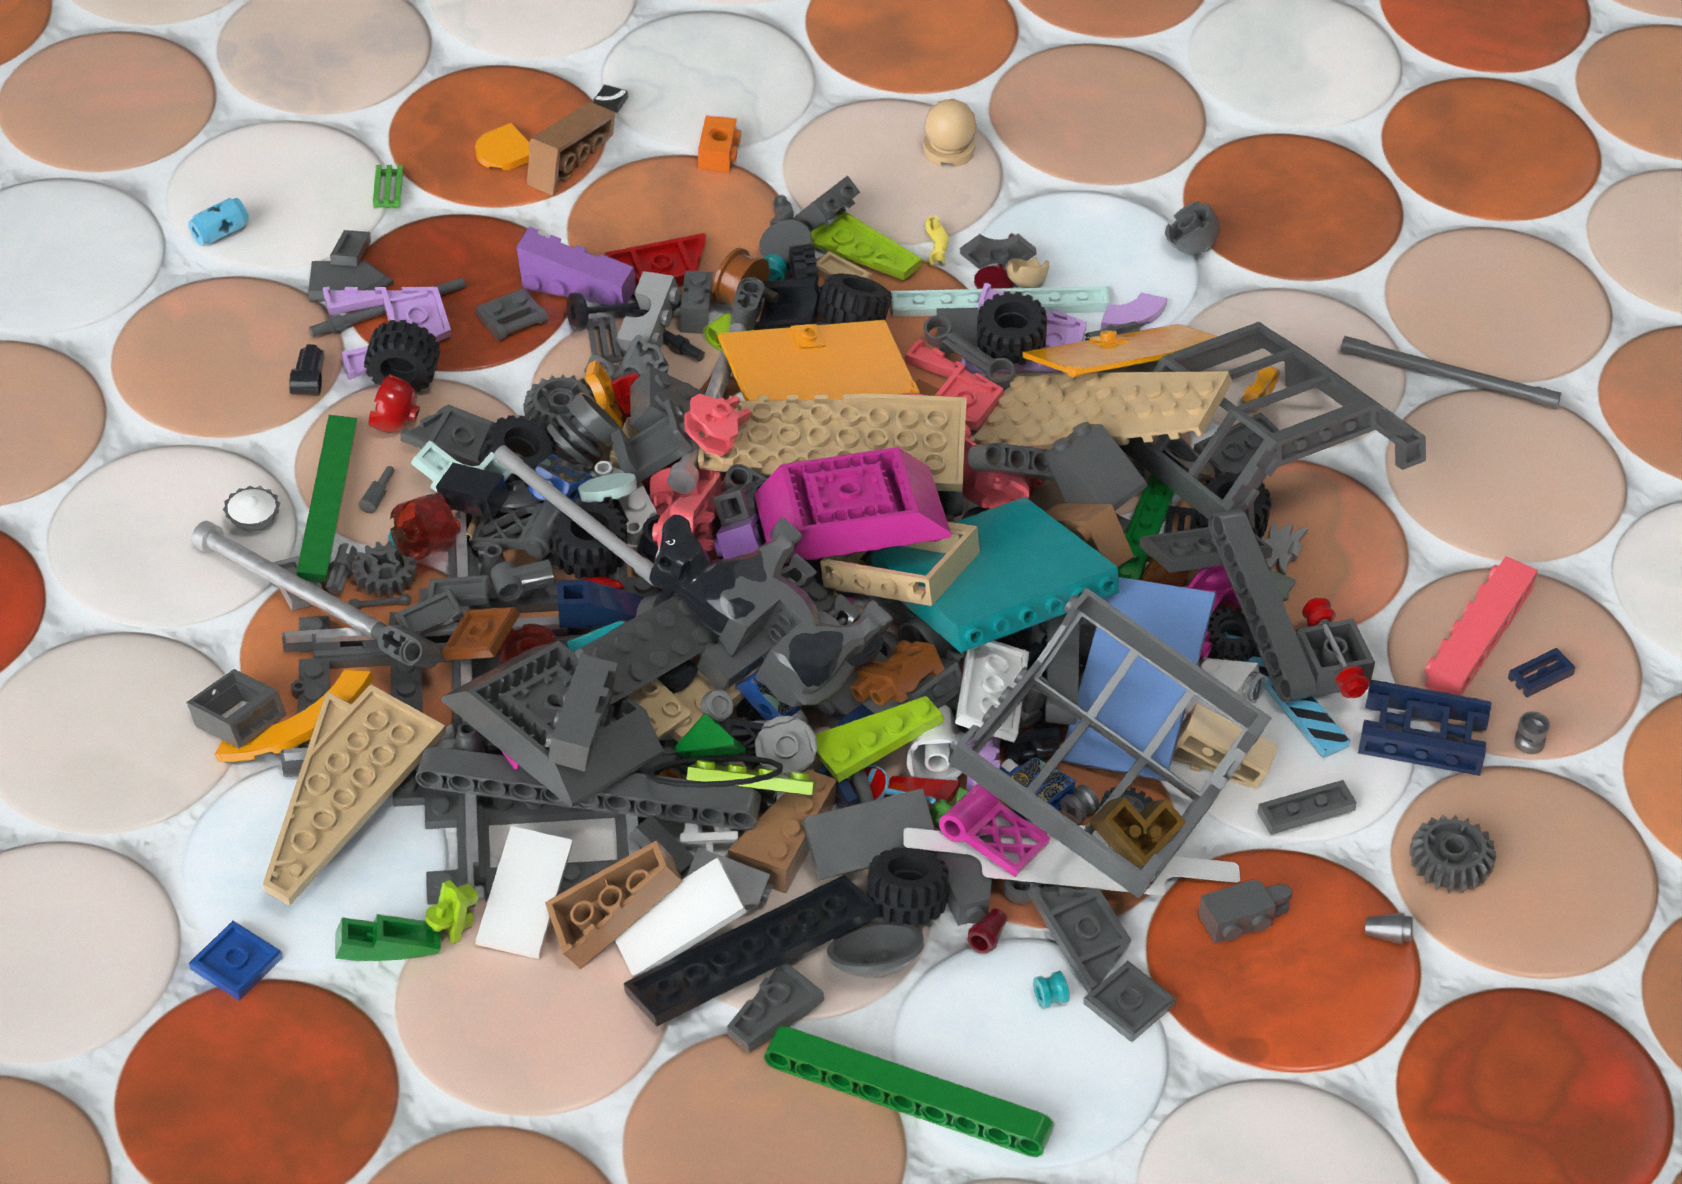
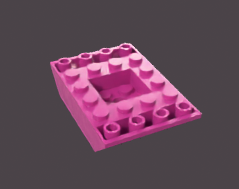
[754,447,951,565]

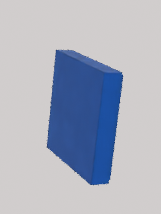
[189,921,283,1001]

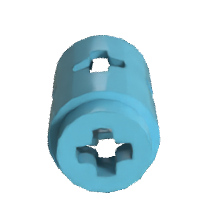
[188,197,249,245]

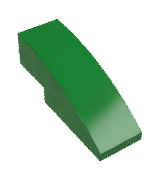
[335,914,440,961]

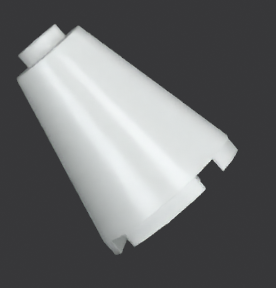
[906,705,963,781]

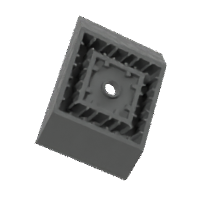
[441,641,663,808]

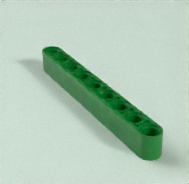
[764,1026,1054,1157]

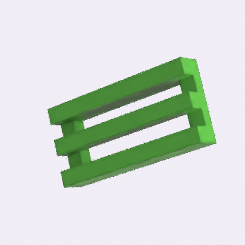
[373,165,403,207]

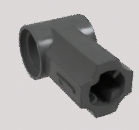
[490,560,554,602]

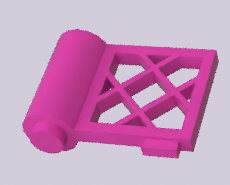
[939,784,1051,877]

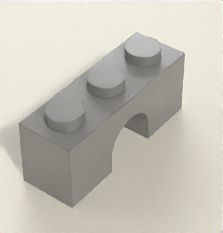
[616,271,681,354]

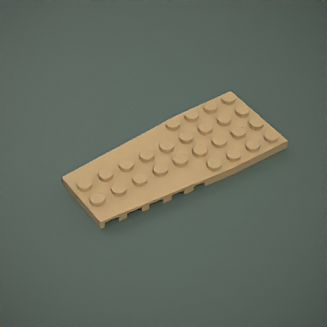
[973,371,1233,449]
[698,394,966,492]

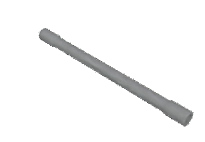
[494,445,655,587]

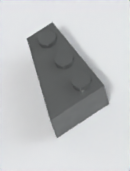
[545,653,618,772]

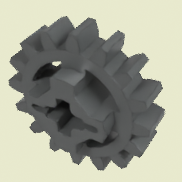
[352,541,417,598]

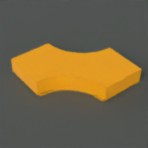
[585,360,624,429]

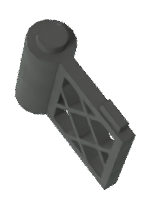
[470,499,561,558]

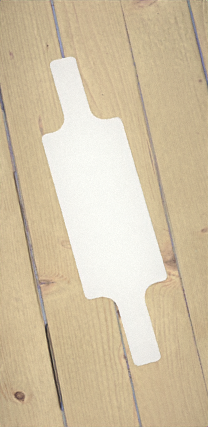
[903,817,1240,896]

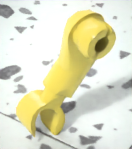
[925,216,949,266]

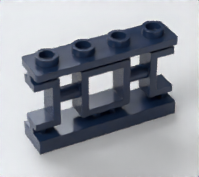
[1358,680,1492,776]

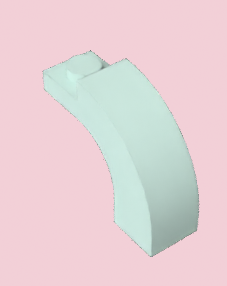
[411,440,512,493]

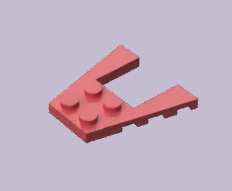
[905,339,1004,431]

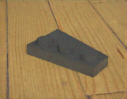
[727,962,824,1053]

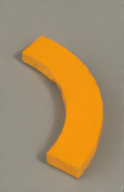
[214,670,374,762]

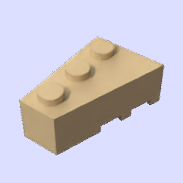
[1171,703,1278,789]

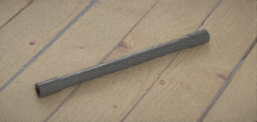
[1340,336,1562,409]

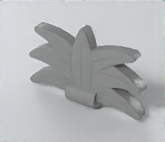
[1262,522,1308,576]

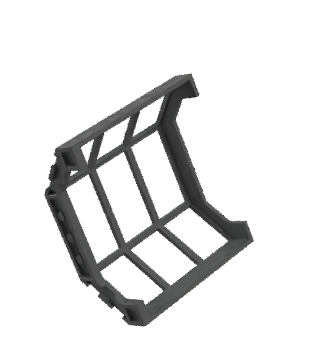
[1119,322,1426,528]
[948,588,1272,898]

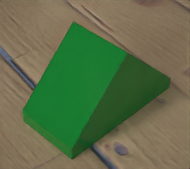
[675,713,745,758]

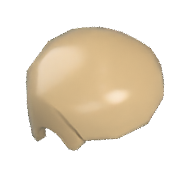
[1006,257,1049,288]

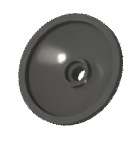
[827,922,925,978]

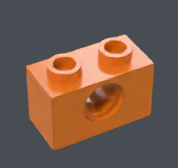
[698,115,741,172]

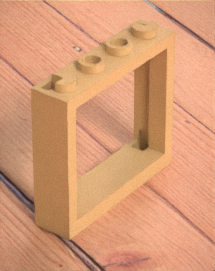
[820,522,980,606]

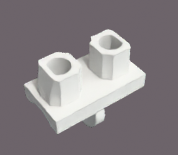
[680,823,738,857]

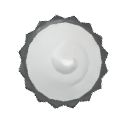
[222,486,281,531]

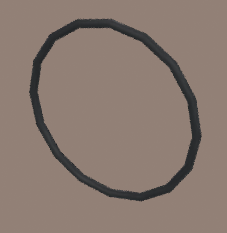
[647,755,783,788]

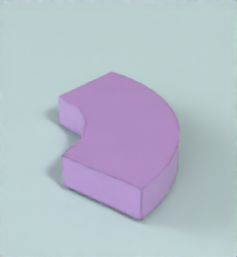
[1101,292,1168,329]

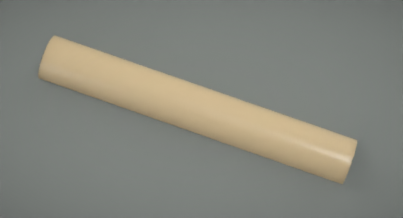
[466,515,481,541]

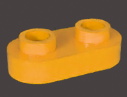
[1242,366,1280,412]

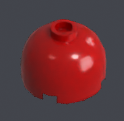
[368,374,420,433]

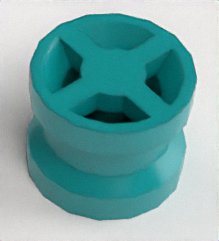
[763,254,787,281]
[1033,971,1069,1009]

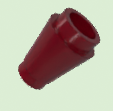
[967,908,1007,953]

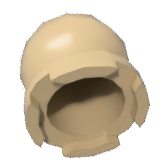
[923,99,977,167]

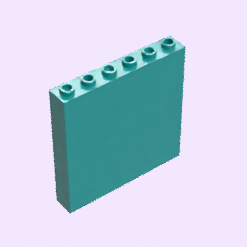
[871,497,1120,653]

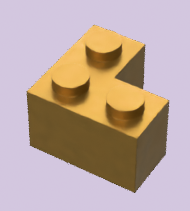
[1089,797,1186,867]

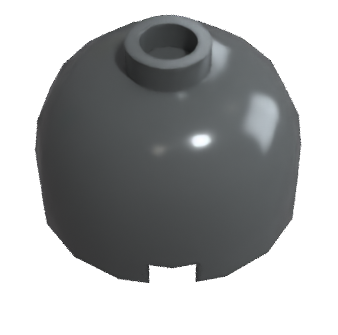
[1165,201,1220,255]

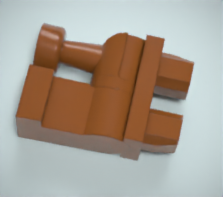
[850,640,945,706]

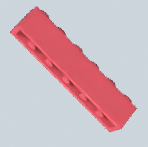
[1424,556,1538,696]

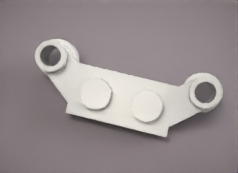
[594,461,657,551]

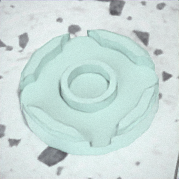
[578,473,637,503]

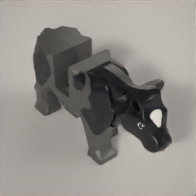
[649,515,893,707]

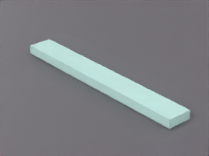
[891,286,1111,317]

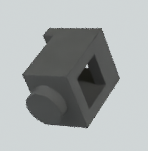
[713,483,758,526]

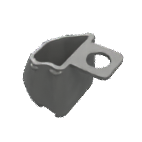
[584,335,669,394]

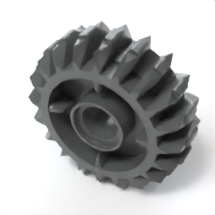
[523,374,596,433]
[1409,814,1496,893]

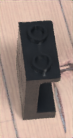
[753,278,821,330]

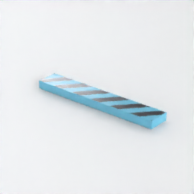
[1222,631,1350,758]

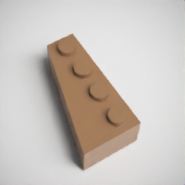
[526,102,616,196]
[728,770,837,894]
[545,841,682,969]

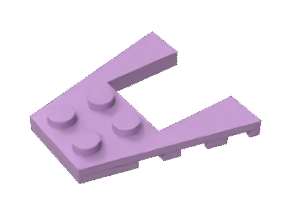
[961,283,1087,373]
[323,287,451,380]

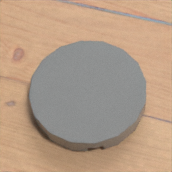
[755,716,818,776]

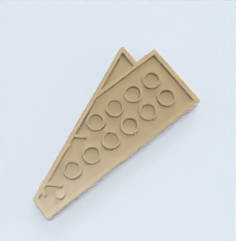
[263,684,446,906]

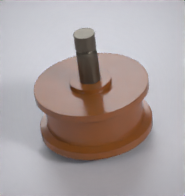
[712,248,780,307]

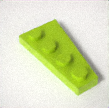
[810,210,922,280]
[815,696,944,782]
[686,760,817,795]

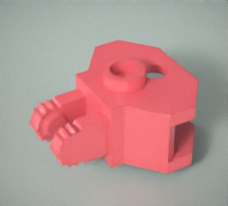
[684,394,752,456]

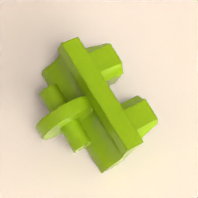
[425,880,479,944]

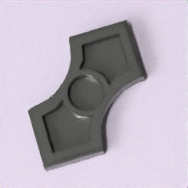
[960,234,1037,269]

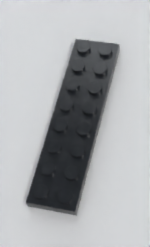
[623,875,880,1026]

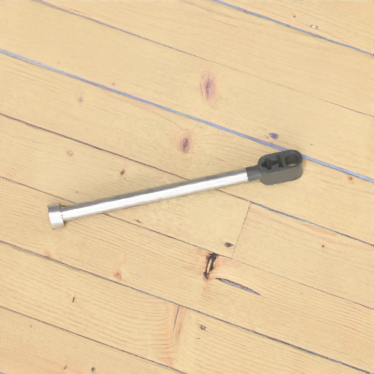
[667,277,764,494]
[192,520,440,669]

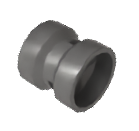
[1514,711,1550,754]

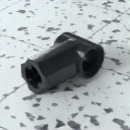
[289,344,325,396]

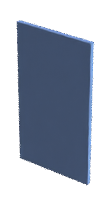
[1061,577,1216,781]

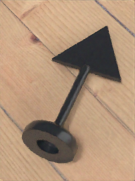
[567,292,681,331]

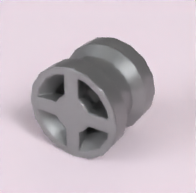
[1060,784,1100,824]

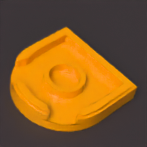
[475,123,530,171]

